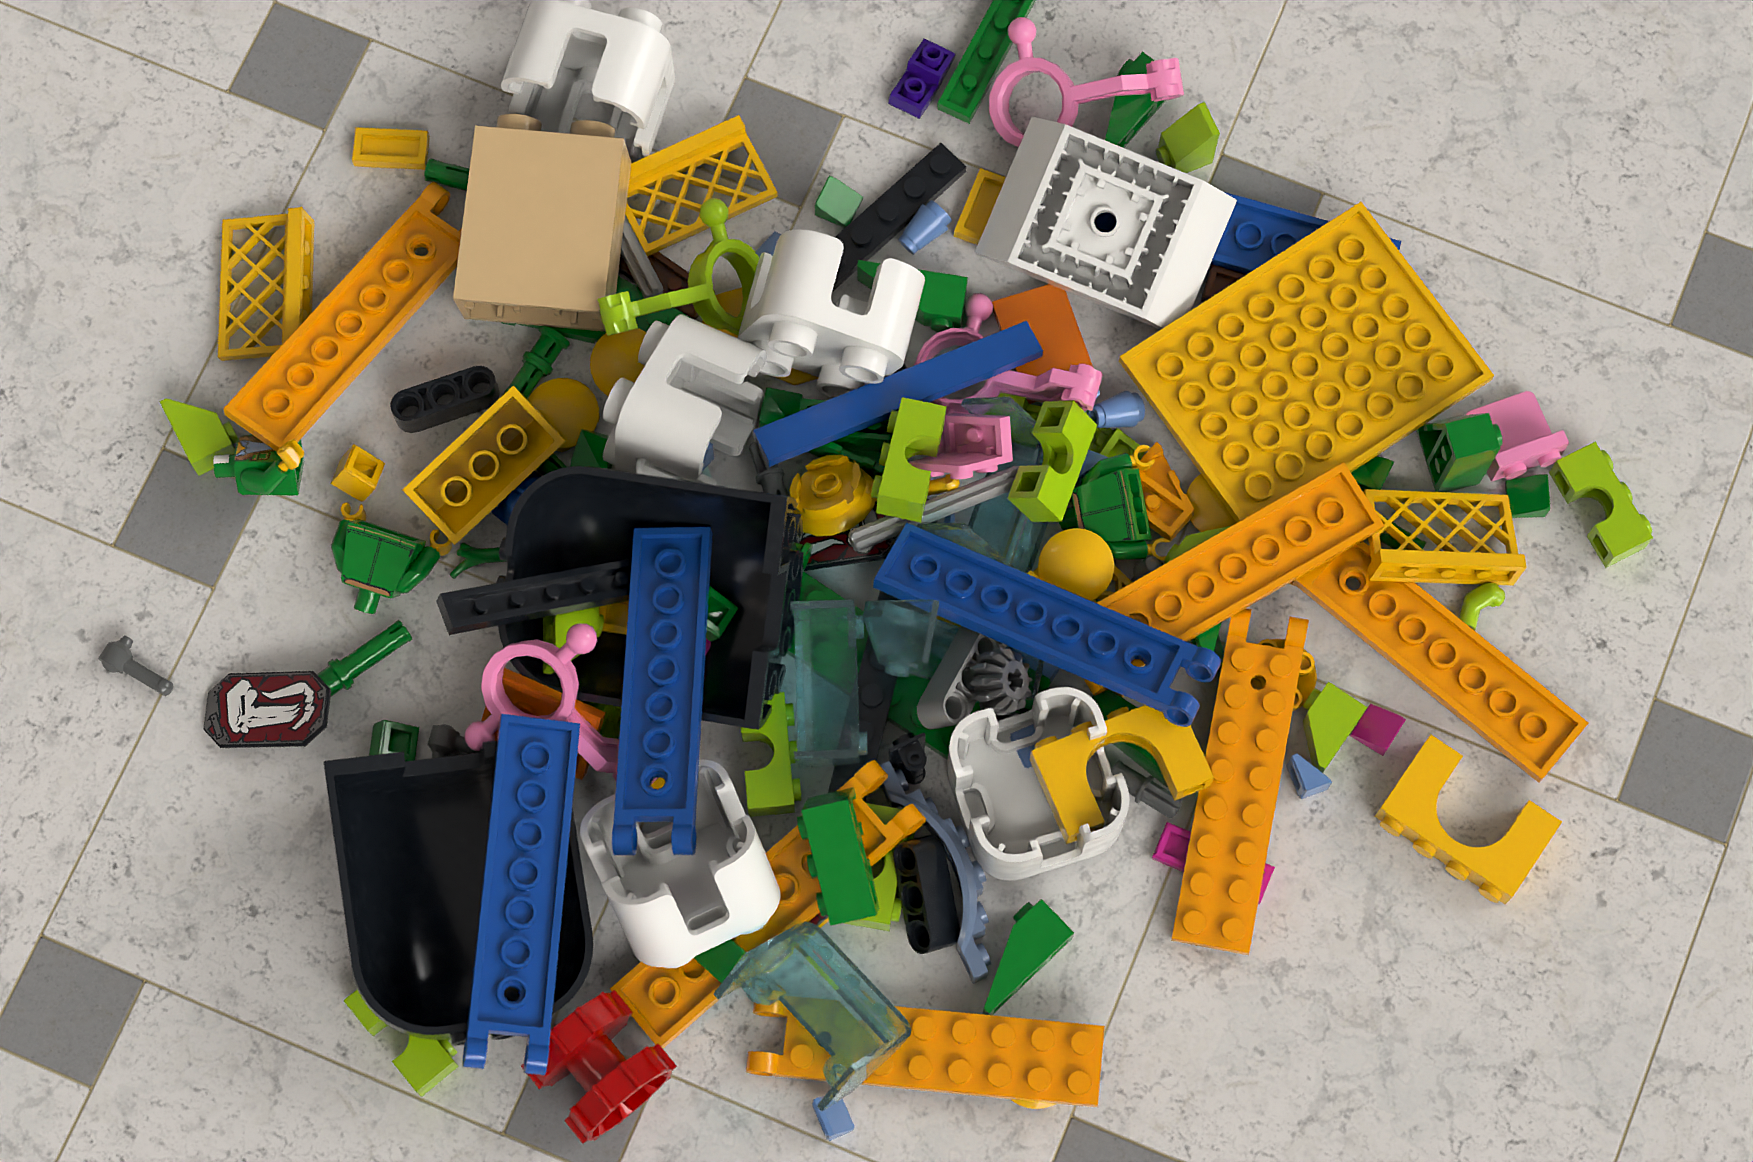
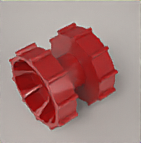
[521,990,677,1144]

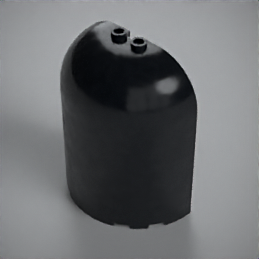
[496,466,804,730]
[324,741,593,1046]

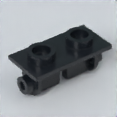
[888,732,927,785]

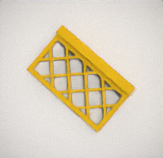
[625,115,778,256]
[218,207,315,361]
[1363,489,1527,586]

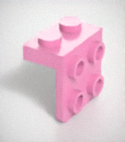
[1466,391,1569,482]
[909,413,1013,479]

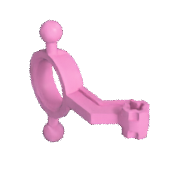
[989,17,1184,147]
[914,293,1103,454]
[465,623,659,784]

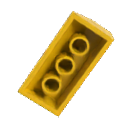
[402,386,566,545]

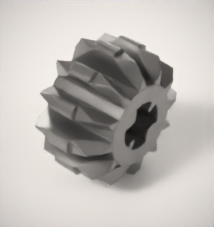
[968,648,1033,715]

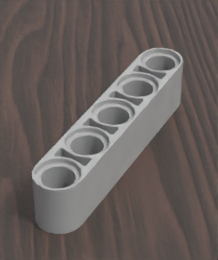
[917,626,1007,729]

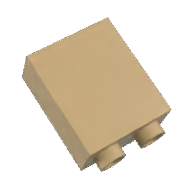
[453,114,631,332]

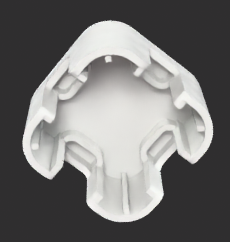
[501,0,675,163]
[738,230,925,398]
[603,314,767,485]
[947,687,1130,881]
[580,760,781,968]

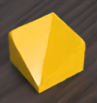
[330,444,385,502]

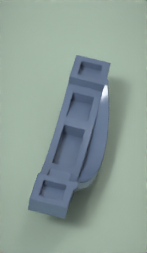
[880,761,991,984]

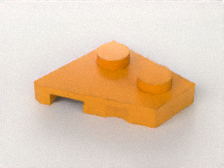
[1133,442,1194,542]

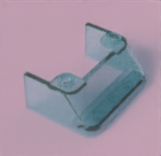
[916,397,1048,573]
[790,599,868,769]
[862,599,1044,703]
[714,922,911,1111]

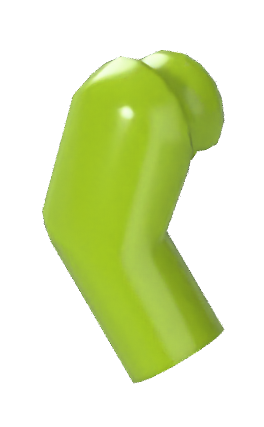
[1459,582,1505,631]

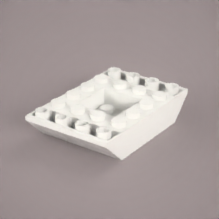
[975,117,1237,330]

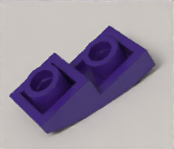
[888,38,956,119]

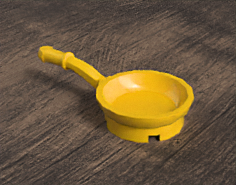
[789,454,960,536]

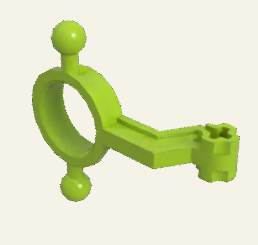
[598,198,760,336]

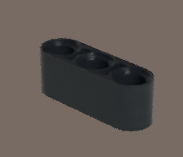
[390,365,500,433]
[893,835,960,954]

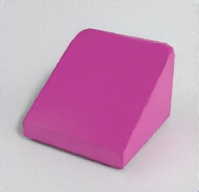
[1350,703,1406,756]

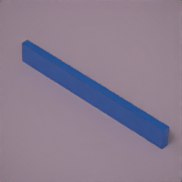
[753,321,1043,467]

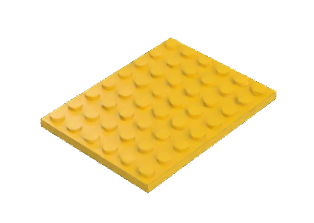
[1119,202,1494,523]

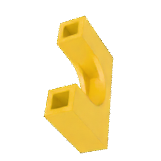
[1029,704,1214,845]
[1374,734,1562,904]

